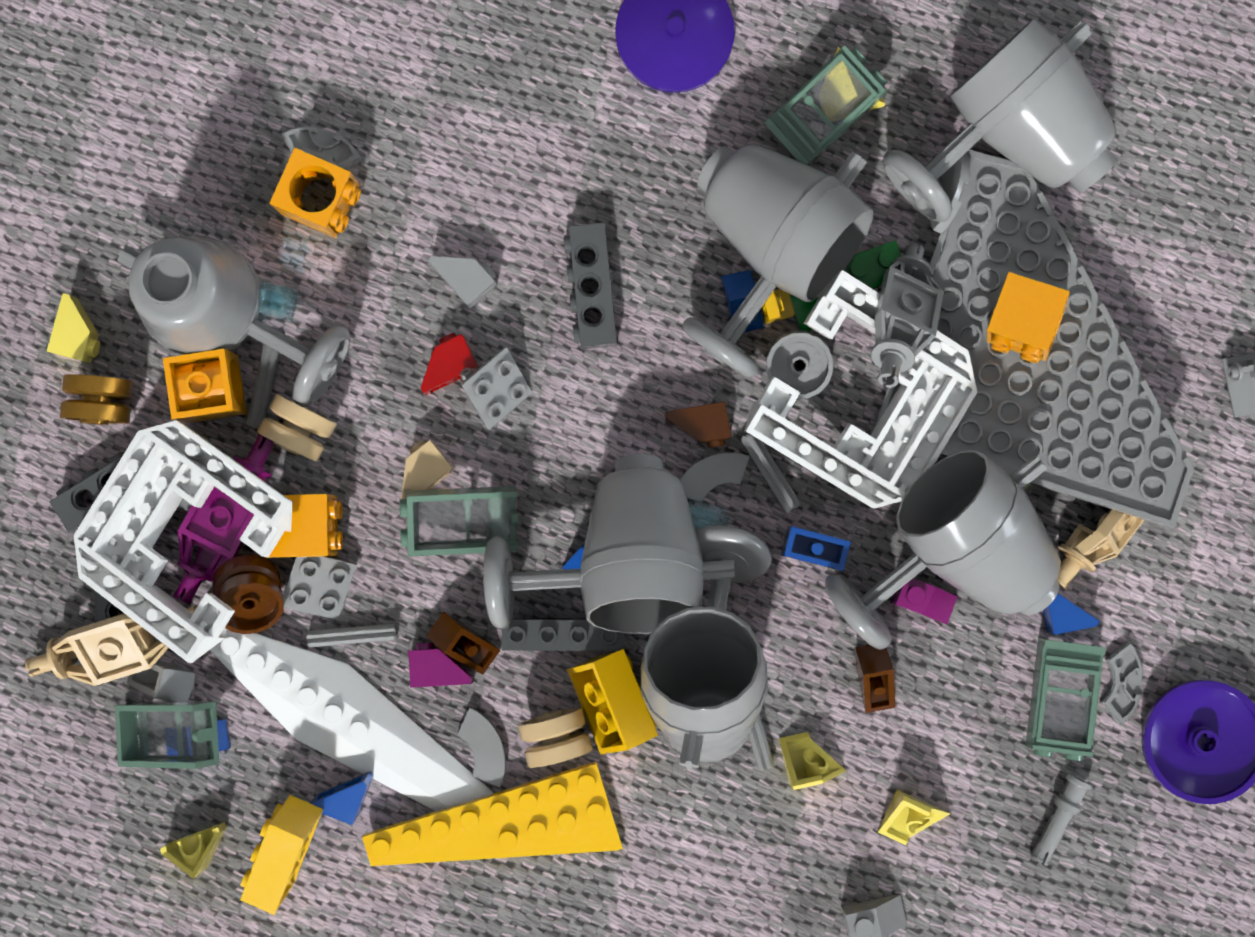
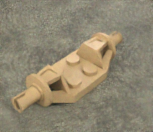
[1057,510,1145,590]
[25,605,197,686]

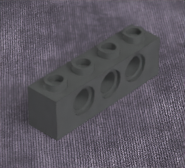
[564,223,617,350]
[49,452,124,533]
[502,618,625,651]

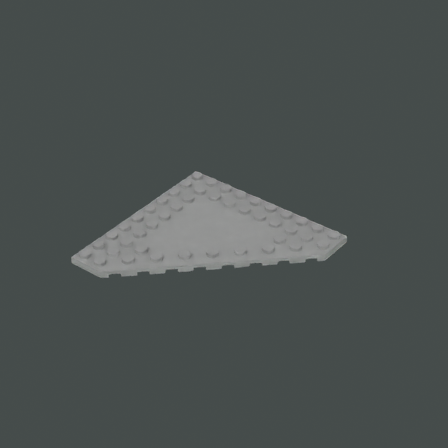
[875,150,1194,529]

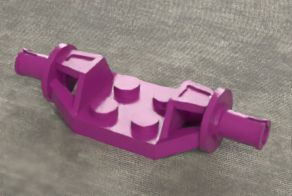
[173,434,275,604]

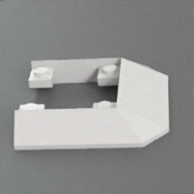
[744,270,977,509]
[74,420,292,663]

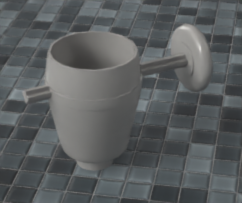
[883,18,1118,222]
[682,144,873,378]
[117,236,350,407]
[825,450,1061,650]
[483,454,735,634]
[640,525,772,770]

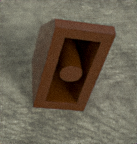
[665,401,731,448]
[426,611,500,675]
[855,644,895,713]

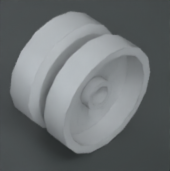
[766,330,833,399]

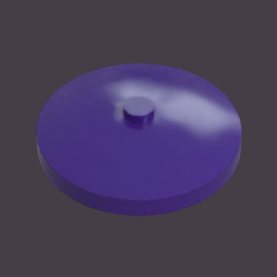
[615,0,735,93]
[1141,680,1255,804]

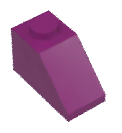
[890,578,958,624]
[408,642,474,688]

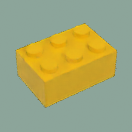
[567,649,658,754]
[240,795,324,915]

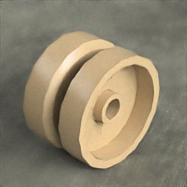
[256,394,337,462]
[517,707,593,768]

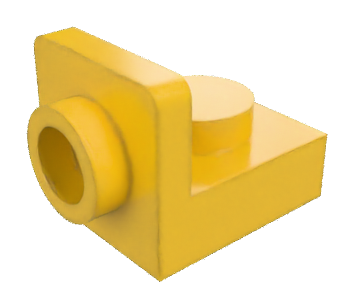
[761,289,795,324]

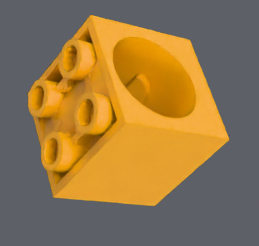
[269,147,361,239]
[987,272,1070,363]
[163,348,247,423]
[265,494,343,558]

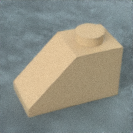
[401,440,455,499]

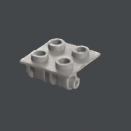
[460,347,532,430]
[1222,353,1255,418]
[283,556,357,620]

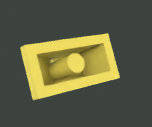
[47,293,100,363]

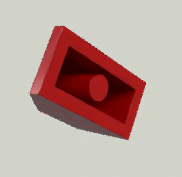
[420,333,479,396]

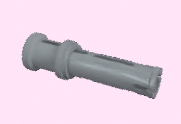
[1030,773,1093,866]

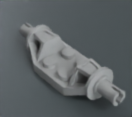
[871,243,944,388]

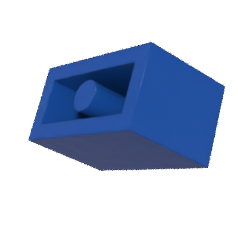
[780,526,851,571]

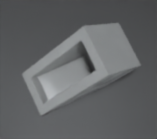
[428,256,497,309]
[126,660,196,702]
[841,894,907,937]

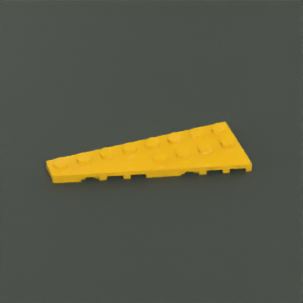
[362,761,623,866]

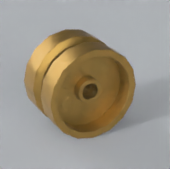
[60,374,133,425]

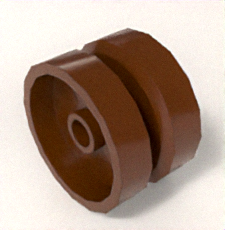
[212,555,284,634]

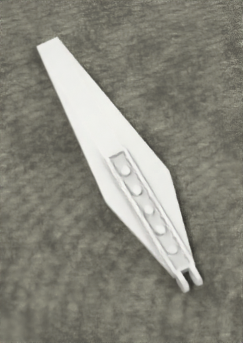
[210,628,494,811]

